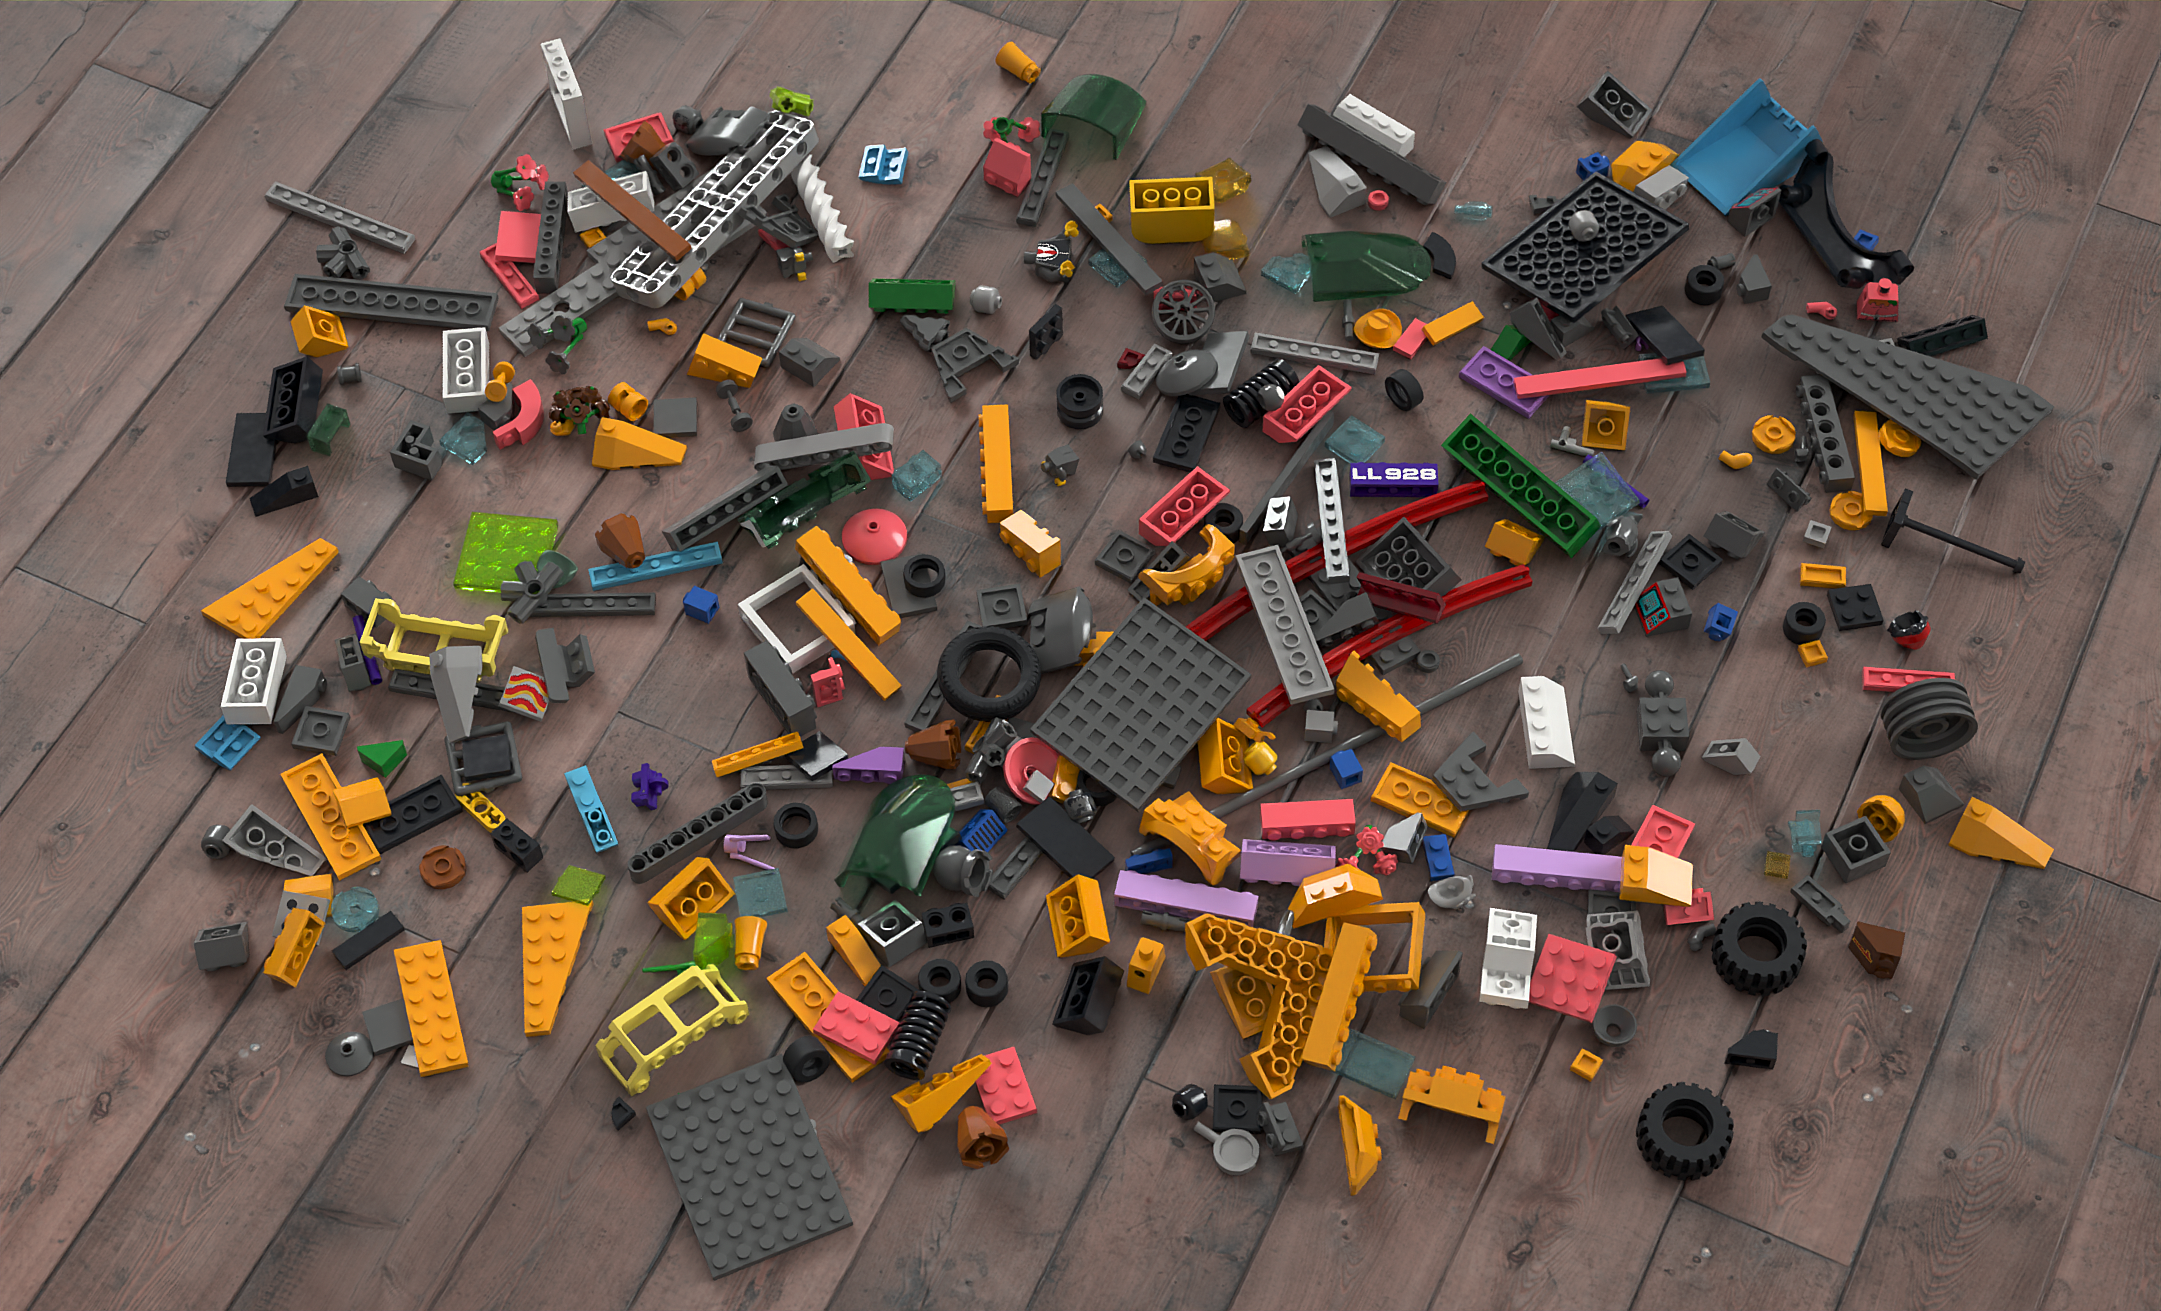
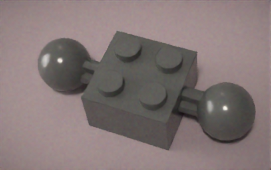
[1636,670,1689,777]

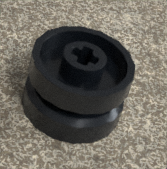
[1056,374,1103,429]

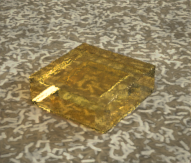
[1764,851,1791,879]

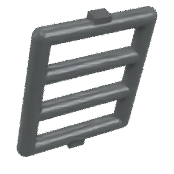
[717,298,796,368]
[444,721,523,796]

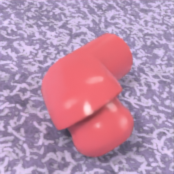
[1806,302,1837,319]

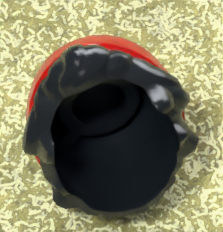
[1887,610,1931,650]

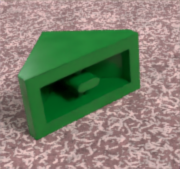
[1491,325,1531,361]
[357,740,407,778]

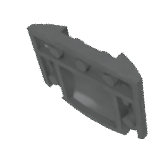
[685,106,771,155]
[1028,586,1093,674]

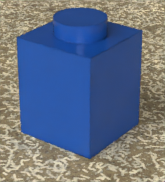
[683,586,720,624]
[1330,748,1363,790]

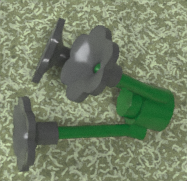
[528,315,587,374]

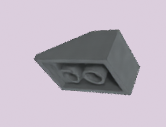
[1576,70,1652,138]

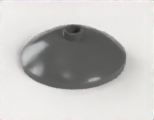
[1156,349,1217,396]

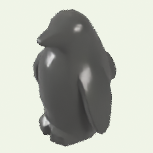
[1602,511,1643,558]

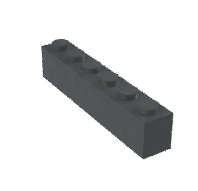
[662,465,788,552]

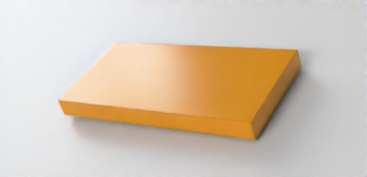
[1371,762,1469,838]

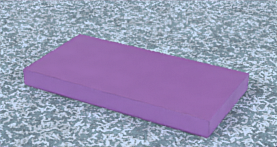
[1459,346,1550,419]

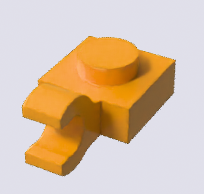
[1234,717,1276,743]

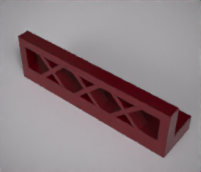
[1357,572,1446,624]

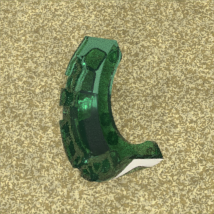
[737,451,872,549]

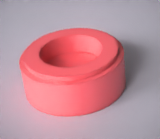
[1368,190,1389,211]

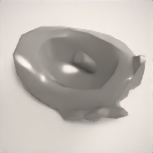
[1428,875,1476,909]

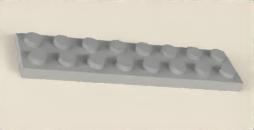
[1236,545,1334,705]

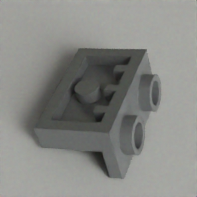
[1257,1102,1304,1156]

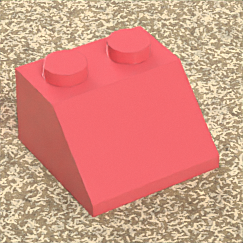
[983,138,1031,197]

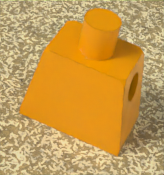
[1127,937,1165,994]

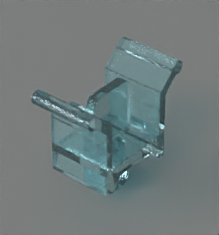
[1788,810,1822,857]

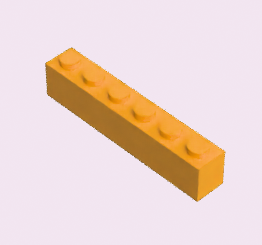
[978,404,1013,523]
[795,526,901,646]
[1301,923,1377,1071]

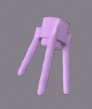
[724,834,775,872]

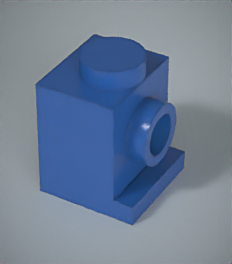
[1576,152,1610,181]
[1704,603,1738,641]

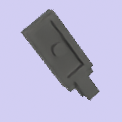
[1790,875,1851,933]

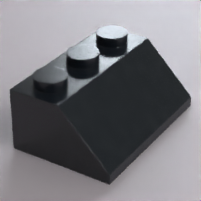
[1052,956,1124,1035]

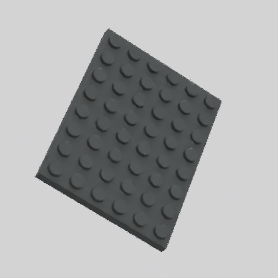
[1030,597,1251,812]
[646,1054,853,1281]

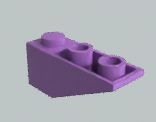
[832,747,905,784]

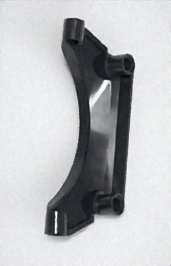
[1779,139,1914,289]

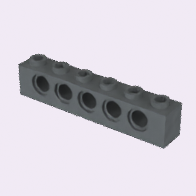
[533,182,568,293]
[1796,375,1855,493]

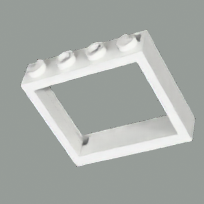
[541,39,592,150]
[738,564,856,673]

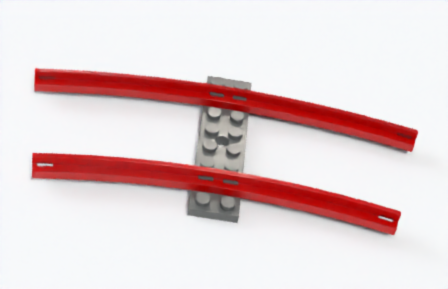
[1185,480,1533,728]

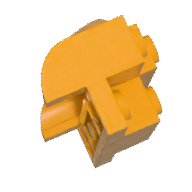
[1138,524,1235,606]
[1139,798,1241,885]
[1398,1066,1506,1144]

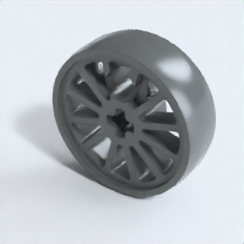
[1152,280,1215,344]

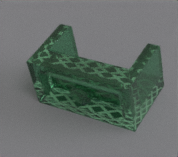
[307,403,351,457]

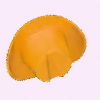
[1354,309,1402,348]

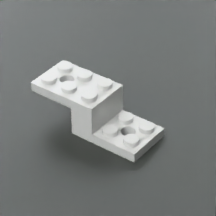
[1479,908,1537,1009]

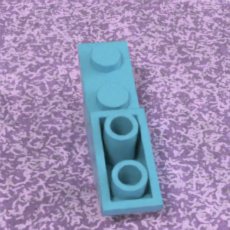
[564,765,619,853]

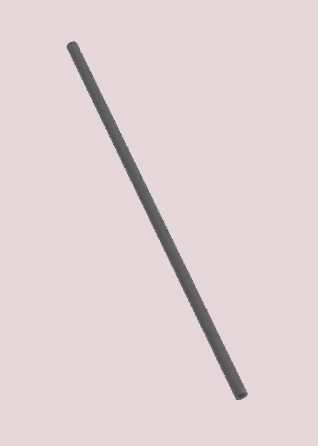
[1130,653,1523,856]

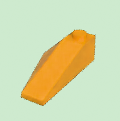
[592,417,687,470]
[1948,797,2054,869]
[891,1054,992,1133]

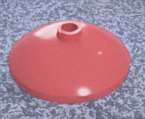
[842,509,907,565]
[1003,737,1060,805]

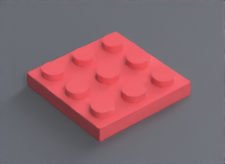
[1529,934,1617,1023]

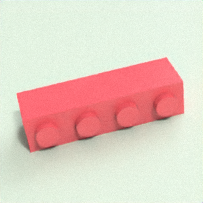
[1260,799,1356,841]

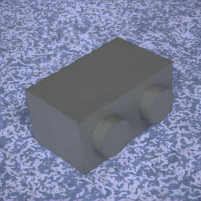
[1263,496,1298,548]
[341,576,393,628]

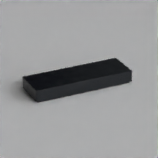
[332,911,405,970]

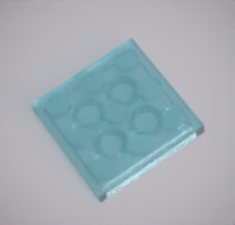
[1555,452,1640,531]

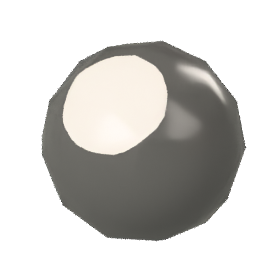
[1258,384,1284,411]

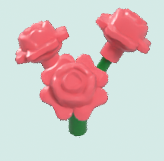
[1335,825,1398,875]

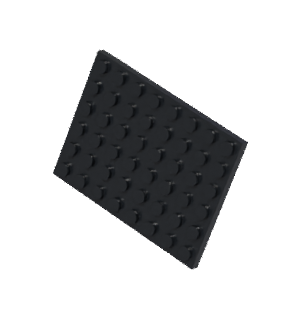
[1481,172,1689,323]

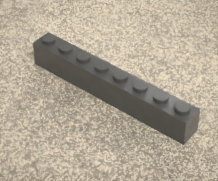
[1297,104,1447,205]

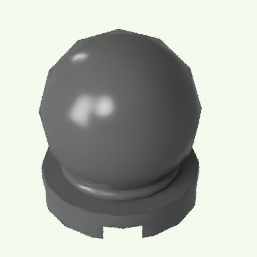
[933,845,993,897]

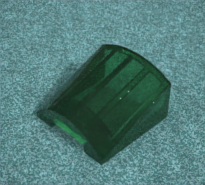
[1041,74,1146,160]

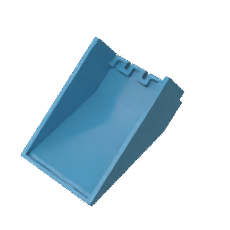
[1670,78,1823,216]

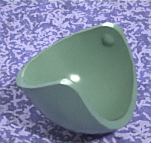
[536,550,578,588]

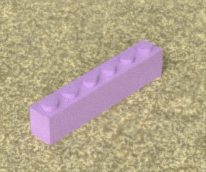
[1492,844,1622,892]
[1114,870,1258,927]

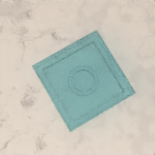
[733,868,788,917]

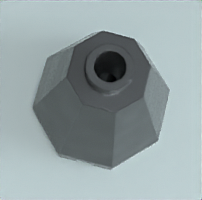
[773,403,819,442]

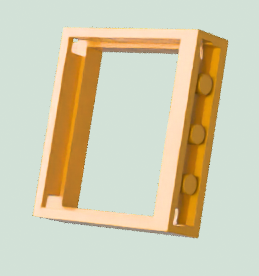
[1324,902,1425,993]

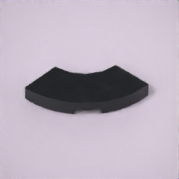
[1423,231,1456,280]

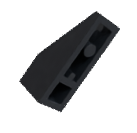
[249,466,319,517]

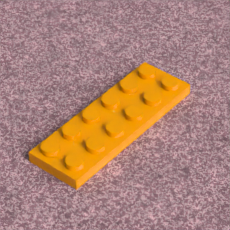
[280,754,382,881]
[394,940,468,1077]
[767,952,890,1083]

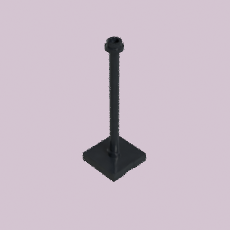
[1881,488,2025,573]

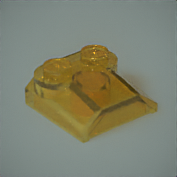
[1195,158,1252,203]
[1201,219,1249,260]

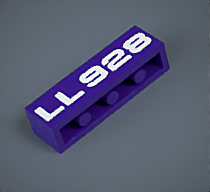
[1349,462,1438,497]

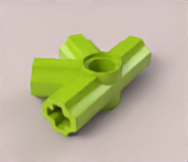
[769,86,814,116]

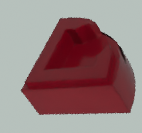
[1117,348,1145,369]

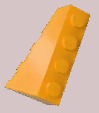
[1336,651,1421,742]

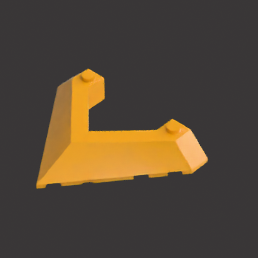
[1185,913,1335,1099]

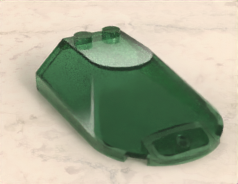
[1301,231,1431,302]
[834,775,955,896]

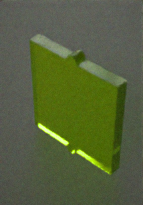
[551,865,606,906]

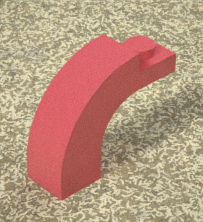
[493,379,544,450]

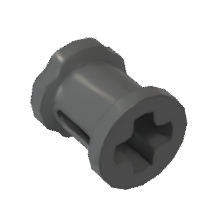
[337,363,362,385]

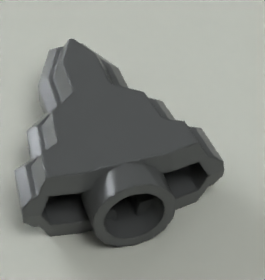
[900,315,950,352]

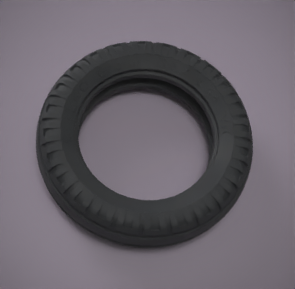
[937,626,1041,722]

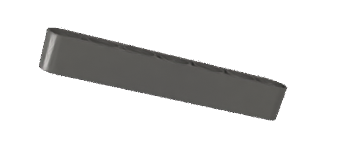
[628,783,768,884]

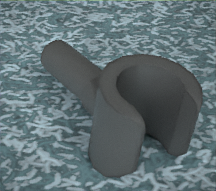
[1794,436,1809,462]
[1621,663,1638,693]

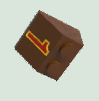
[1848,921,1905,979]

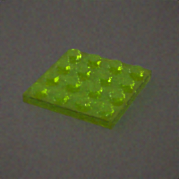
[453,512,558,594]

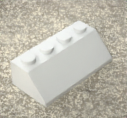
[1333,94,1415,157]
[568,171,654,233]
[1518,676,1575,769]

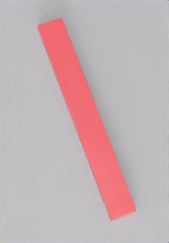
[1513,359,1687,399]

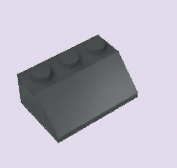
[1398,951,1463,1029]

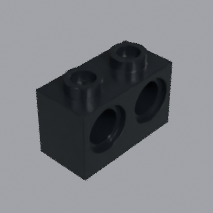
[490,818,544,873]
[921,903,974,948]

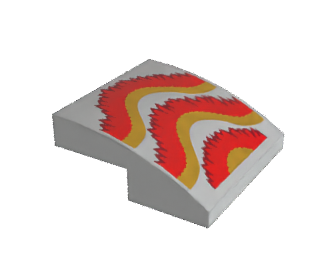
[498,666,549,722]

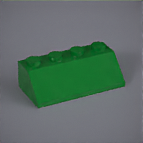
[868,278,956,313]

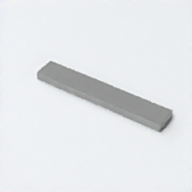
[1250,332,1379,375]
[1597,531,1672,634]

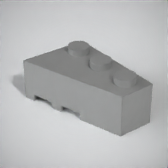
[1634,165,1689,210]

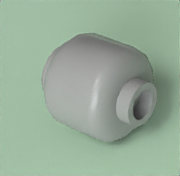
[1569,210,1599,242]
[970,285,1002,314]

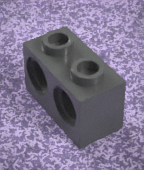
[649,141,700,192]

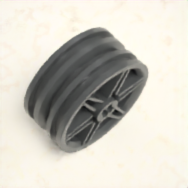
[1880,678,1978,760]

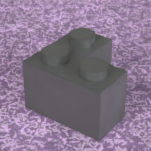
[390,420,443,480]

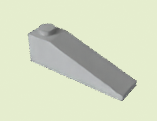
[1308,146,1367,218]
[429,646,483,744]
[222,804,327,876]

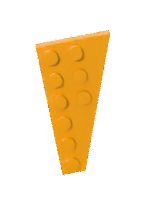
[201,538,339,639]
[522,900,593,1037]

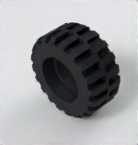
[1711,901,1807,996]
[1636,1082,1734,1181]

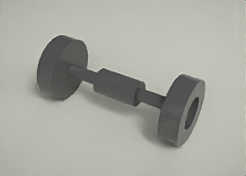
[716,380,753,432]
[1266,522,1323,554]

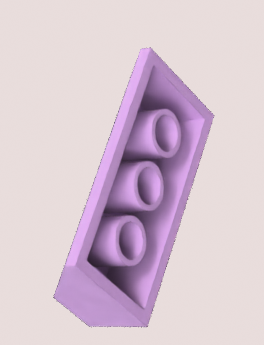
[1240,839,1336,886]

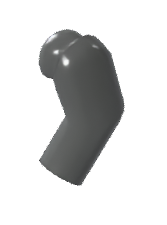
[1687,923,1716,951]

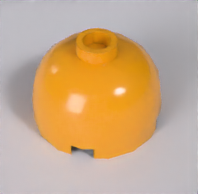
[1857,795,1905,843]

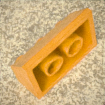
[1198,718,1253,794]
[647,857,735,940]
[1046,874,1110,958]
[263,908,325,988]

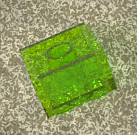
[693,913,735,970]

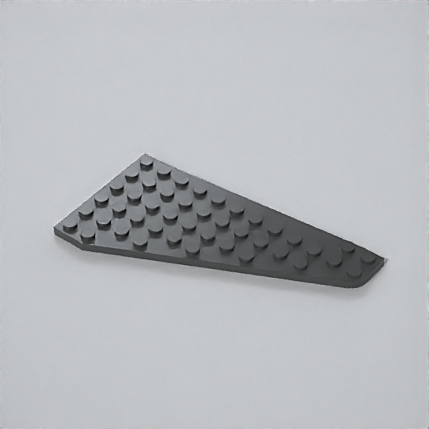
[1761,315,2054,480]

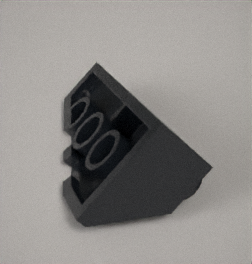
[1547,772,1618,852]

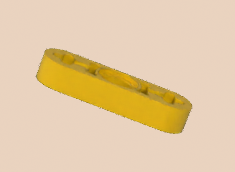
[455,783,505,833]

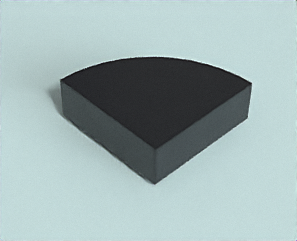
[611,1097,636,1131]

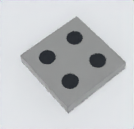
[272,890,330,946]

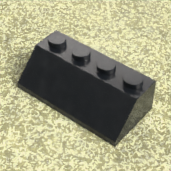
[263,356,323,444]

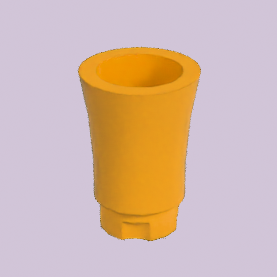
[995,42,1041,84]
[734,916,767,970]

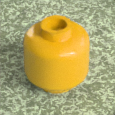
[1243,741,1277,775]

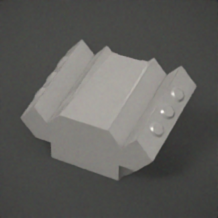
[1586,911,1650,990]

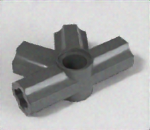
[316,226,370,280]
[501,561,564,624]
[965,717,1017,784]

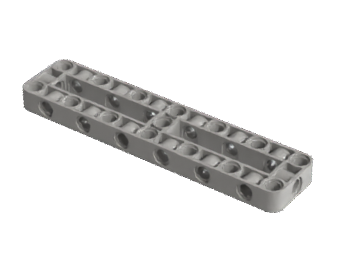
[611,110,819,308]

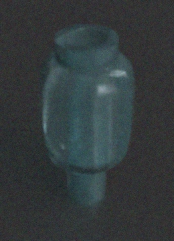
[1454,201,1493,221]

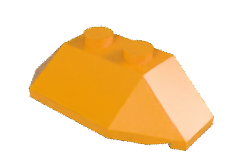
[1611,141,1679,192]
[1288,864,1383,929]
[1338,1095,1382,1196]

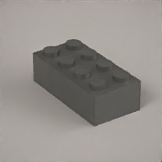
[744,640,817,737]

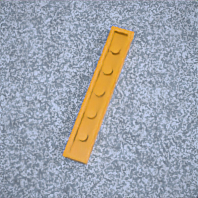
[1853,411,1888,516]
[796,588,902,701]

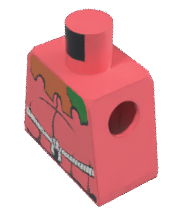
[1856,278,1898,322]

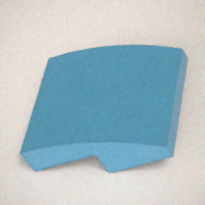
[859,144,909,184]
[195,715,261,771]

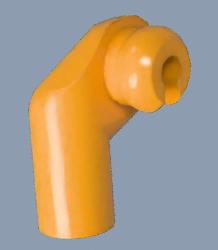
[647,318,677,335]
[550,419,576,436]
[1719,451,1753,469]

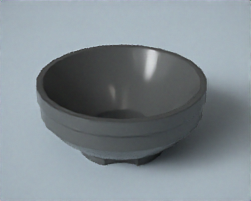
[1593,1004,1637,1047]

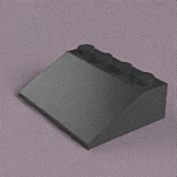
[1355,517,1462,597]

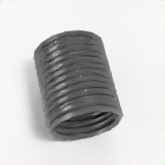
[985,786,1022,823]

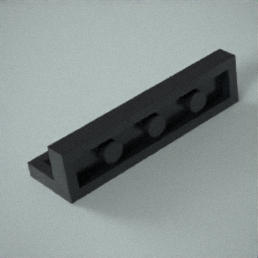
[1897,315,1988,356]

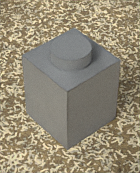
[1304,710,1338,743]

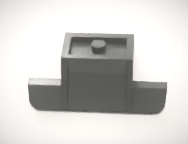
[535,628,595,703]

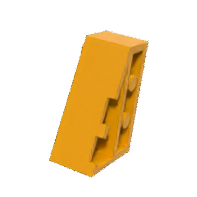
[687,333,762,388]
[999,510,1061,578]

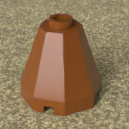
[619,120,671,171]
[595,513,645,569]
[905,720,962,769]
[958,1106,1009,1169]

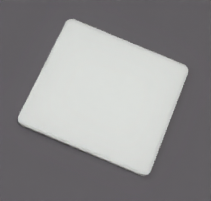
[401,1045,418,1068]

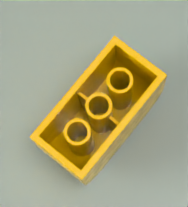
[1129,177,1215,243]

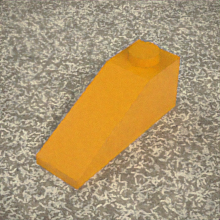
[826,915,881,986]

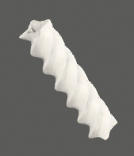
[791,155,854,262]

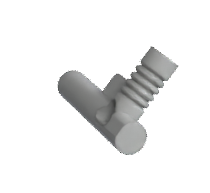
[1550,426,1594,457]

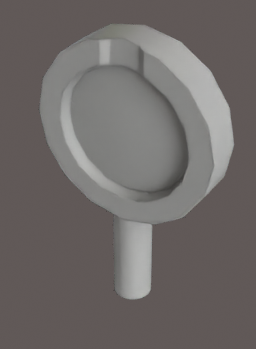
[1194,1122,1259,1175]

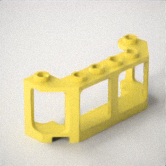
[360,598,508,683]
[596,964,749,1097]

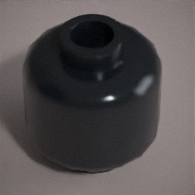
[1172,1084,1208,1120]

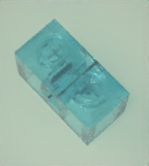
[892,450,942,502]

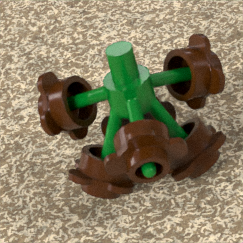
[549,386,610,435]

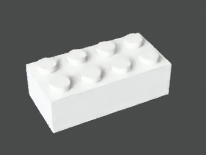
[443,327,490,414]
[221,638,287,724]

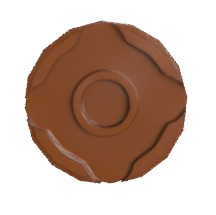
[419,845,467,890]

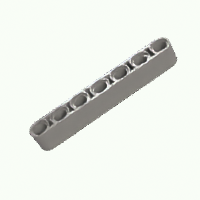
[754,423,894,471]

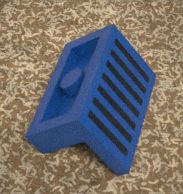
[955,809,1008,852]

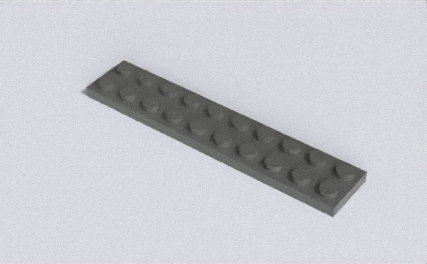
[284,274,499,331]

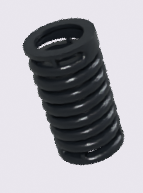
[1223,358,1300,428]
[884,991,952,1081]

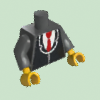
[1024,221,1079,283]

